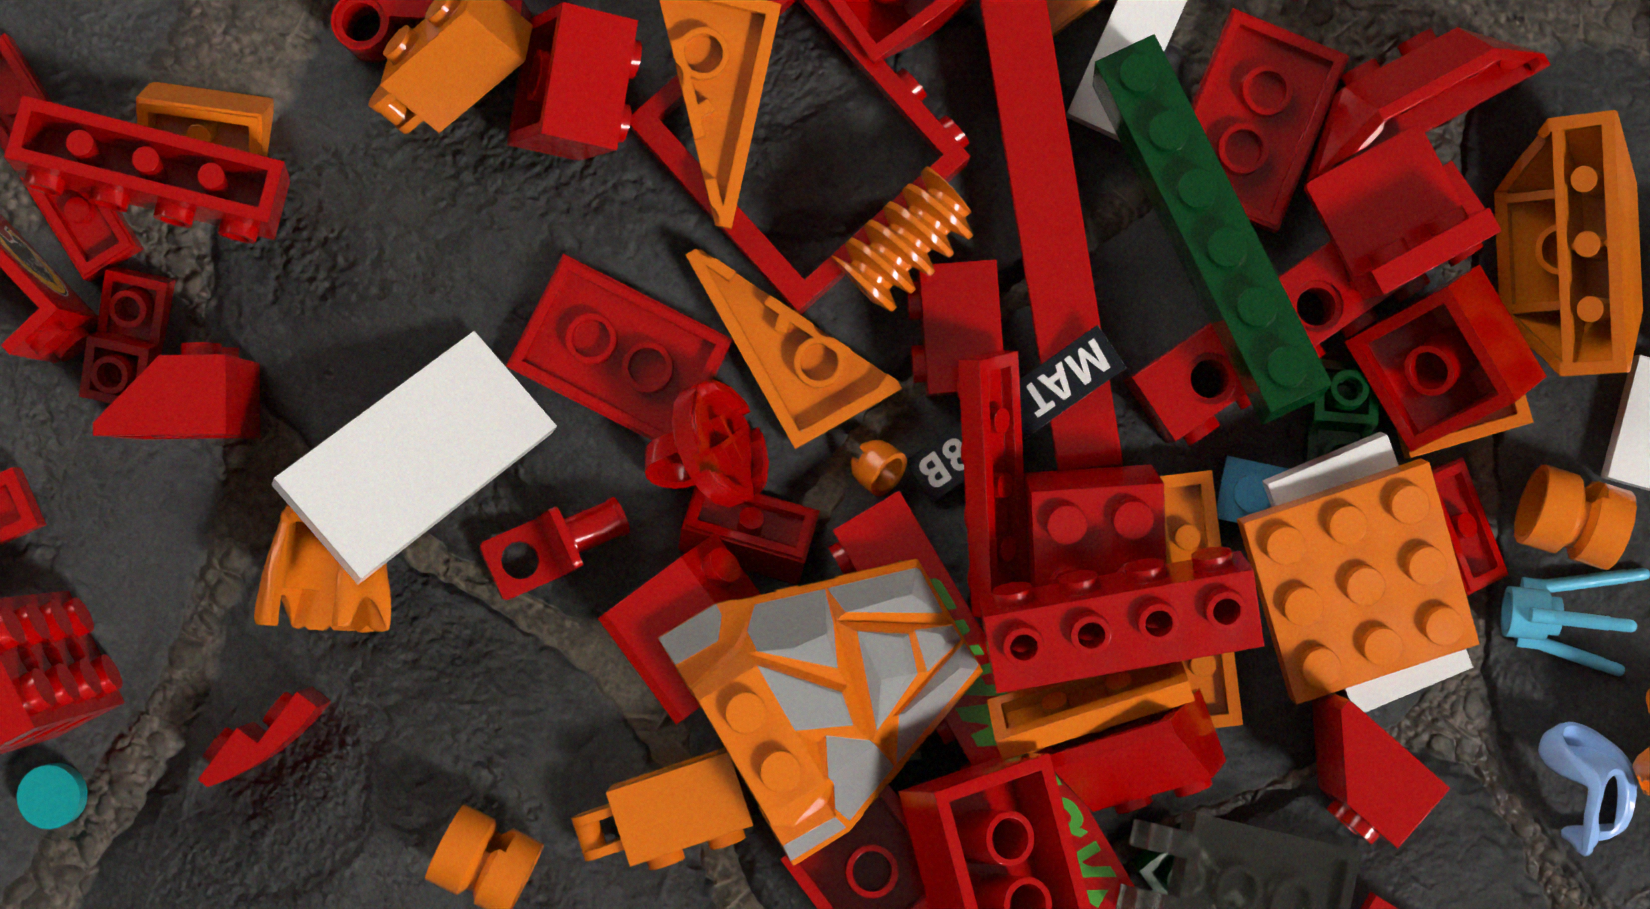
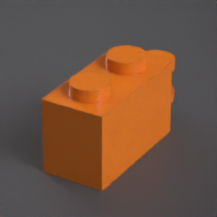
[368,0,533,134]
[571,747,755,871]

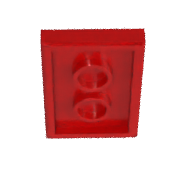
[1191,8,1349,234]
[506,254,734,441]

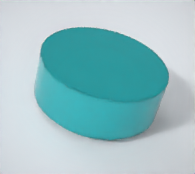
[17,763,88,829]

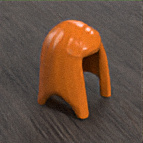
[254,504,391,633]

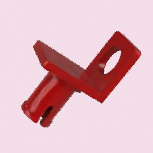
[479,497,630,601]

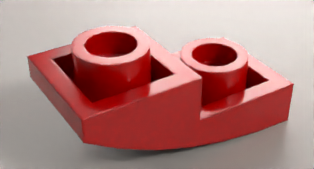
[79,266,176,403]
[197,686,332,787]

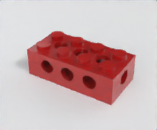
[0,590,125,754]

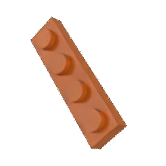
[1160,470,1243,728]

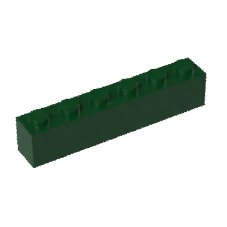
[1092,34,1332,425]

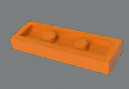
[987,661,1195,760]

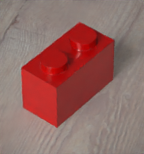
[906,259,1003,397]

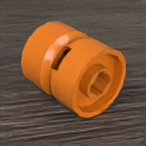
[1514,464,1637,570]
[425,804,544,909]

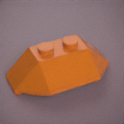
[1494,110,1643,377]

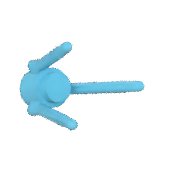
[1500,568,1650,676]

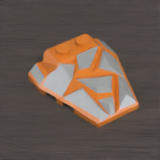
[657,559,983,866]

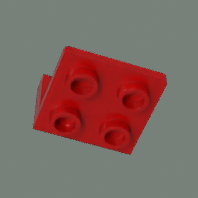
[1304,124,1502,300]

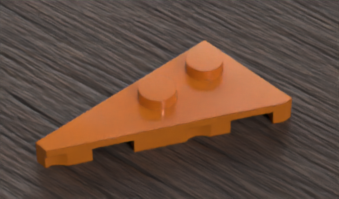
[659,0,781,230]
[685,248,902,450]

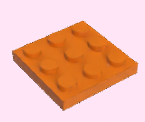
[1237,458,1480,705]

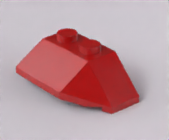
[1304,27,1551,185]

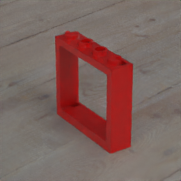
[630,0,971,315]

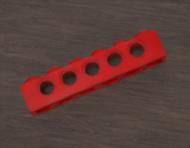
[1124,160,1485,446]

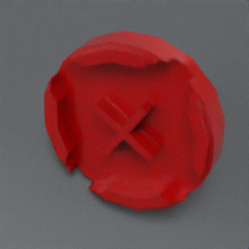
[645,379,769,508]

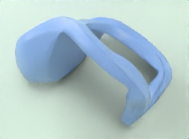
[1538,722,1637,856]

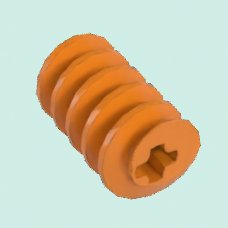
[831,166,973,312]

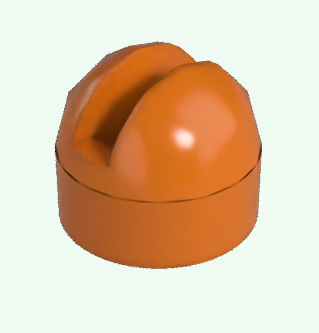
[851,440,907,496]

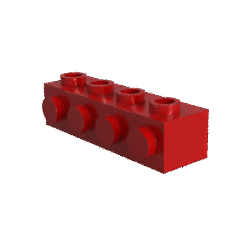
[4,95,291,244]
[978,547,1264,693]

